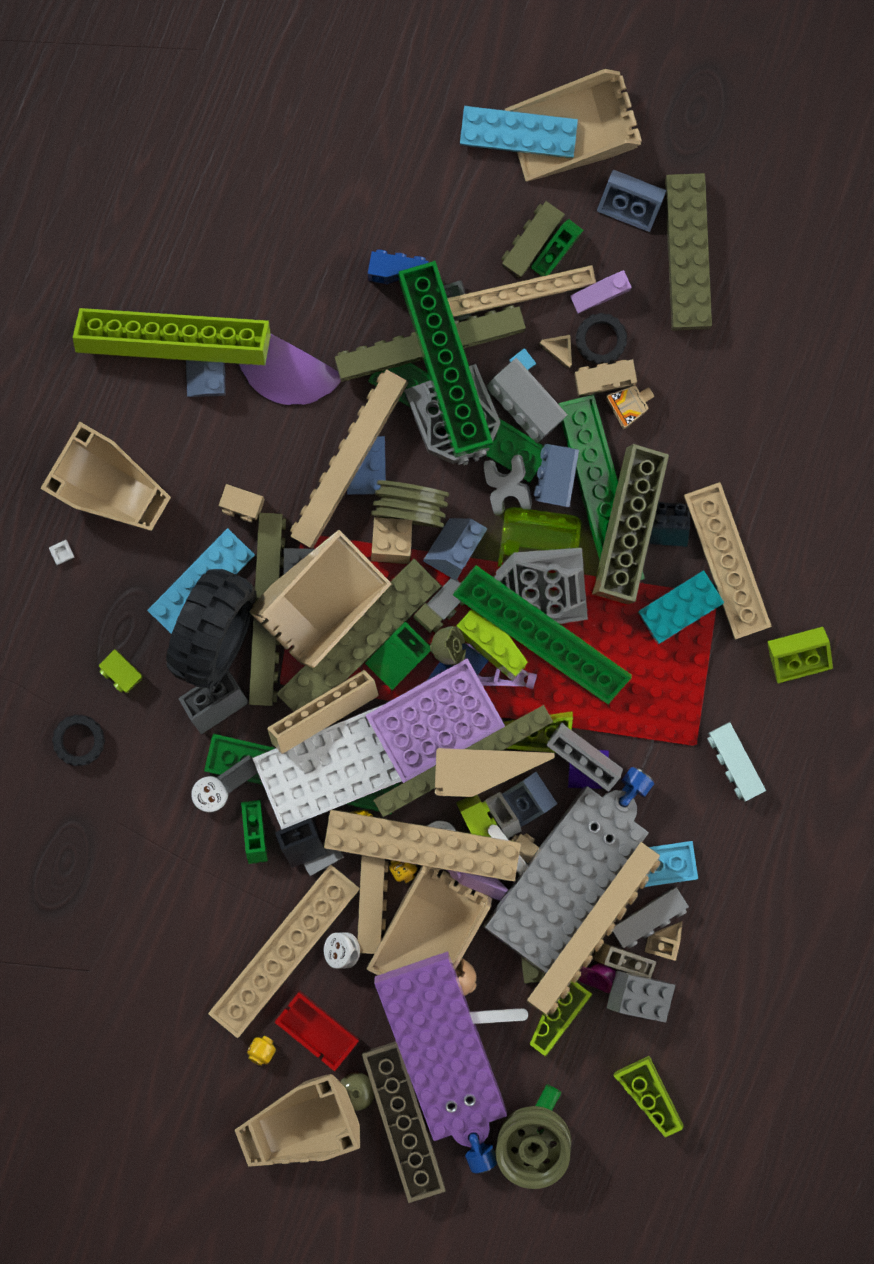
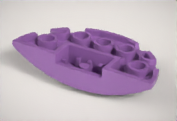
[239,334,341,405]

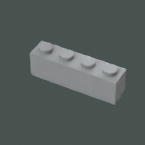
[547,723,623,792]
[613,887,689,949]

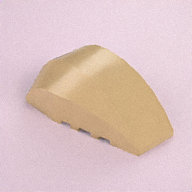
[41,422,171,531]
[235,1074,360,1166]

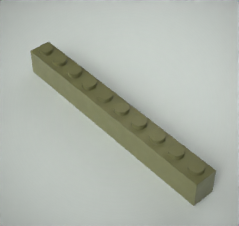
[335,305,526,382]
[249,513,286,706]
[374,705,553,817]

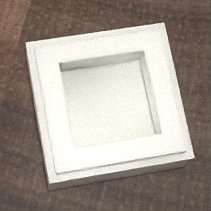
[49,540,75,565]

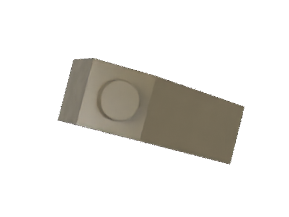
[593,943,656,978]

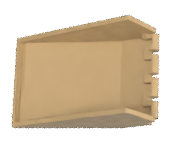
[505,69,642,182]
[249,530,391,668]
[435,748,554,797]
[367,865,492,975]

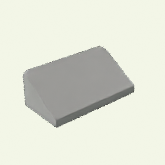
[304,849,344,876]

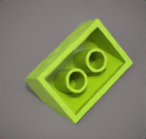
[768,627,833,683]

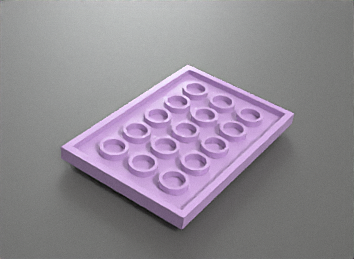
[366,659,505,783]

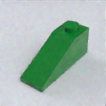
[531,219,584,277]
[241,800,268,864]

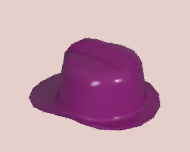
[578,963,616,993]

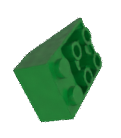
[365,622,431,690]

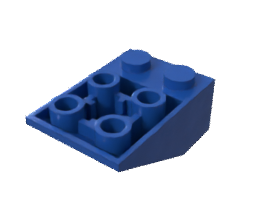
[368,250,429,284]

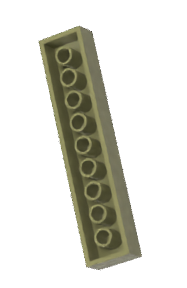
[277,559,441,712]

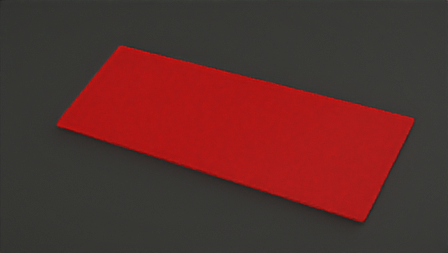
[280,536,716,746]

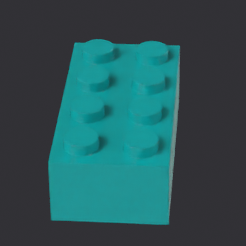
[637,570,724,645]

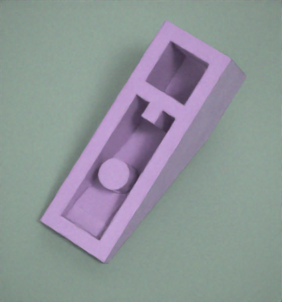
[570,270,632,313]
[447,870,508,900]

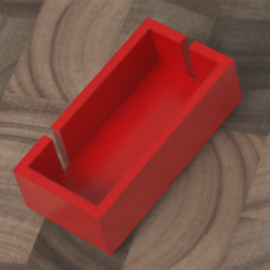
[275,990,359,1071]

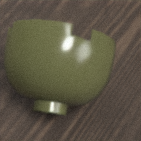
[430,626,466,665]
[340,1072,375,1111]

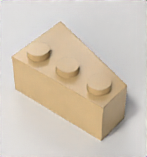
[574,360,637,397]

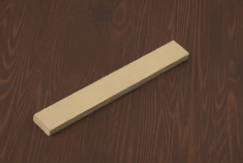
[447,266,596,317]

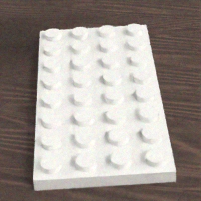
[253,705,425,829]

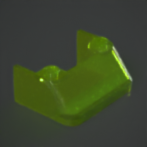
[498,507,581,567]

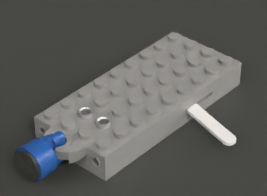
[482,767,654,973]

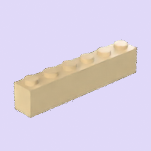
[267,670,379,754]
[358,855,389,954]

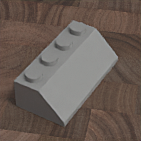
[486,358,567,443]

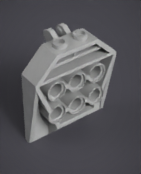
[404,364,500,465]
[494,548,588,624]

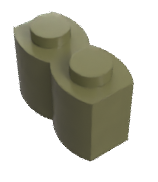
[413,603,443,633]

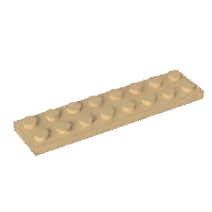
[684,482,772,639]

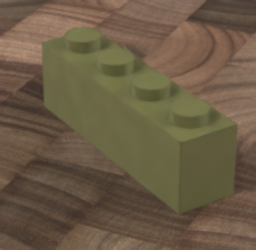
[501,201,565,279]

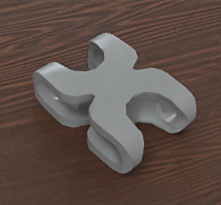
[484,455,532,515]

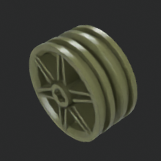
[371,480,449,528]
[496,1106,571,1189]

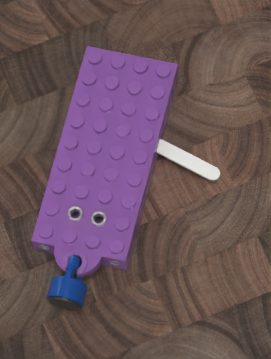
[375,951,528,1174]

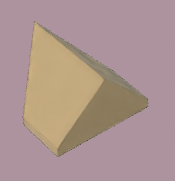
[539,335,572,370]
[645,922,682,961]

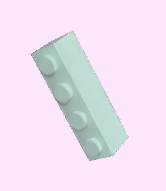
[707,722,766,801]

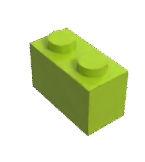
[99,649,144,693]

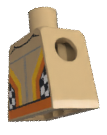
[605,385,654,430]

